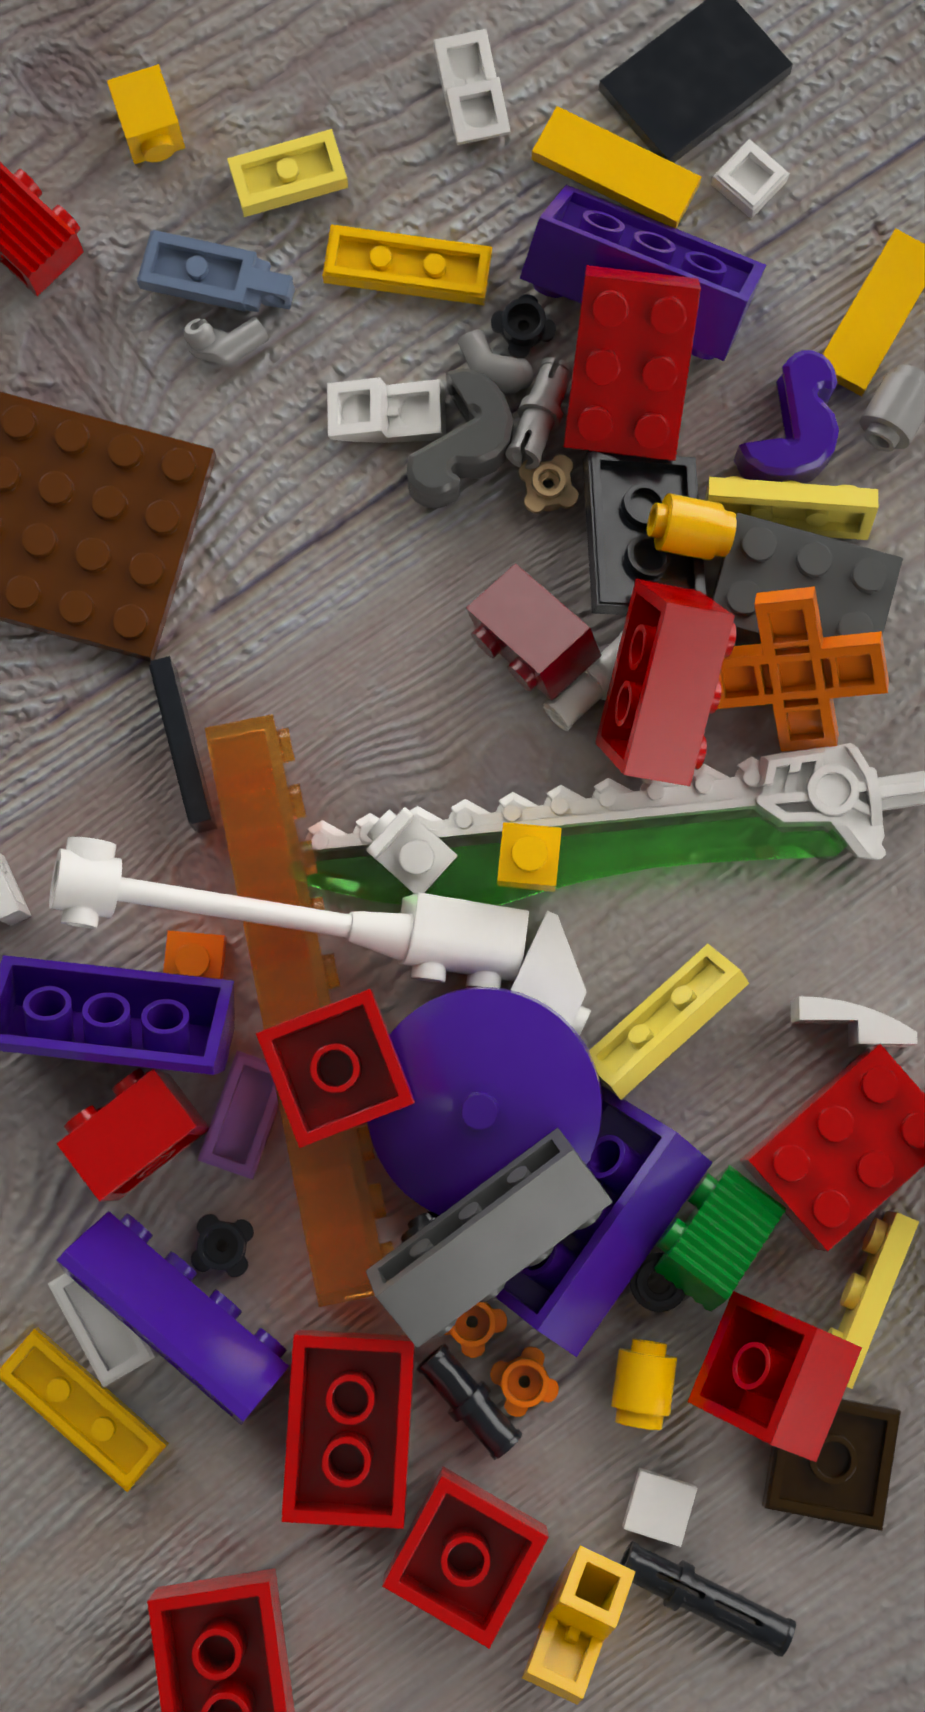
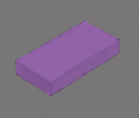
[198,1050,281,1180]

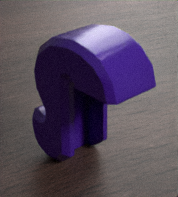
[734,350,839,484]

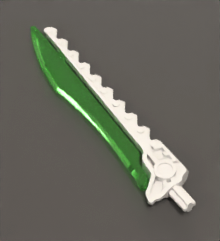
[287,743,925,906]

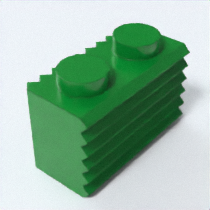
[654,1165,787,1312]

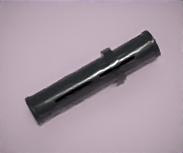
[620,1541,796,1657]

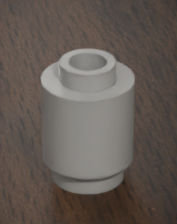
[859,364,925,452]

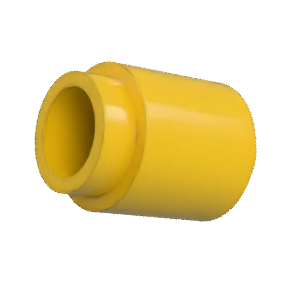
[647,493,737,560]
[611,1339,678,1430]

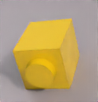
[107,64,185,165]
[497,822,562,892]

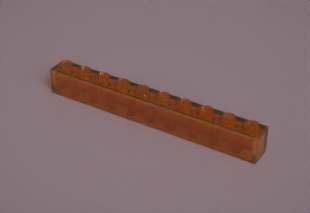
[204,714,394,1307]

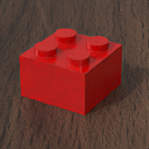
[256,989,415,1148]
[56,1068,209,1202]
[687,1291,862,1462]
[382,1466,549,1649]

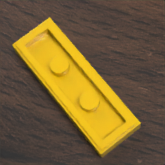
[531,106,702,229]
[322,224,493,306]
[823,228,925,397]
[0,1327,169,1492]

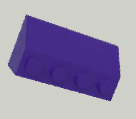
[519,184,766,361]
[0,955,235,1075]
[495,1086,713,1357]
[56,1211,289,1425]

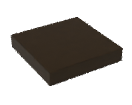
[762,1398,901,1531]

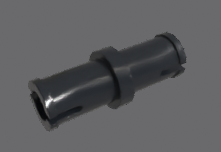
[416,1343,522,1460]

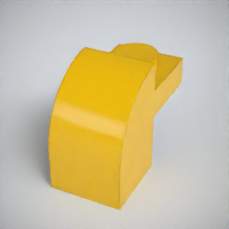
[522,1545,636,1705]

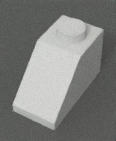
[511,911,591,1036]

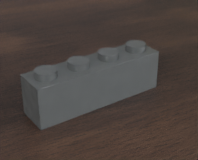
[366,1127,613,1348]

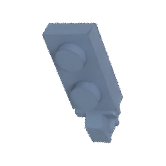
[137,230,295,312]

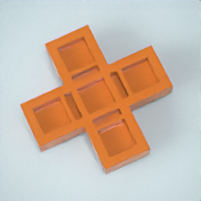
[717,586,889,752]

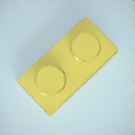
[227,129,348,217]

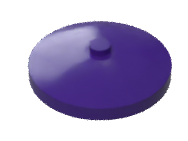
[367,987,602,1215]

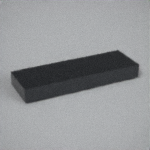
[149,656,217,833]

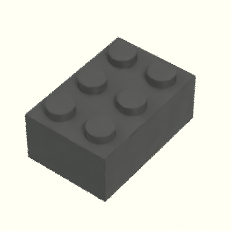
[711,512,903,646]

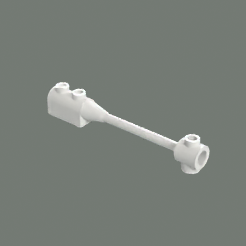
[49,837,529,988]

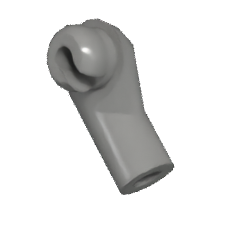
[183,316,269,365]
[458,330,534,394]

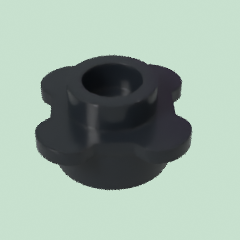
[491,294,556,358]
[191,1214,254,1277]

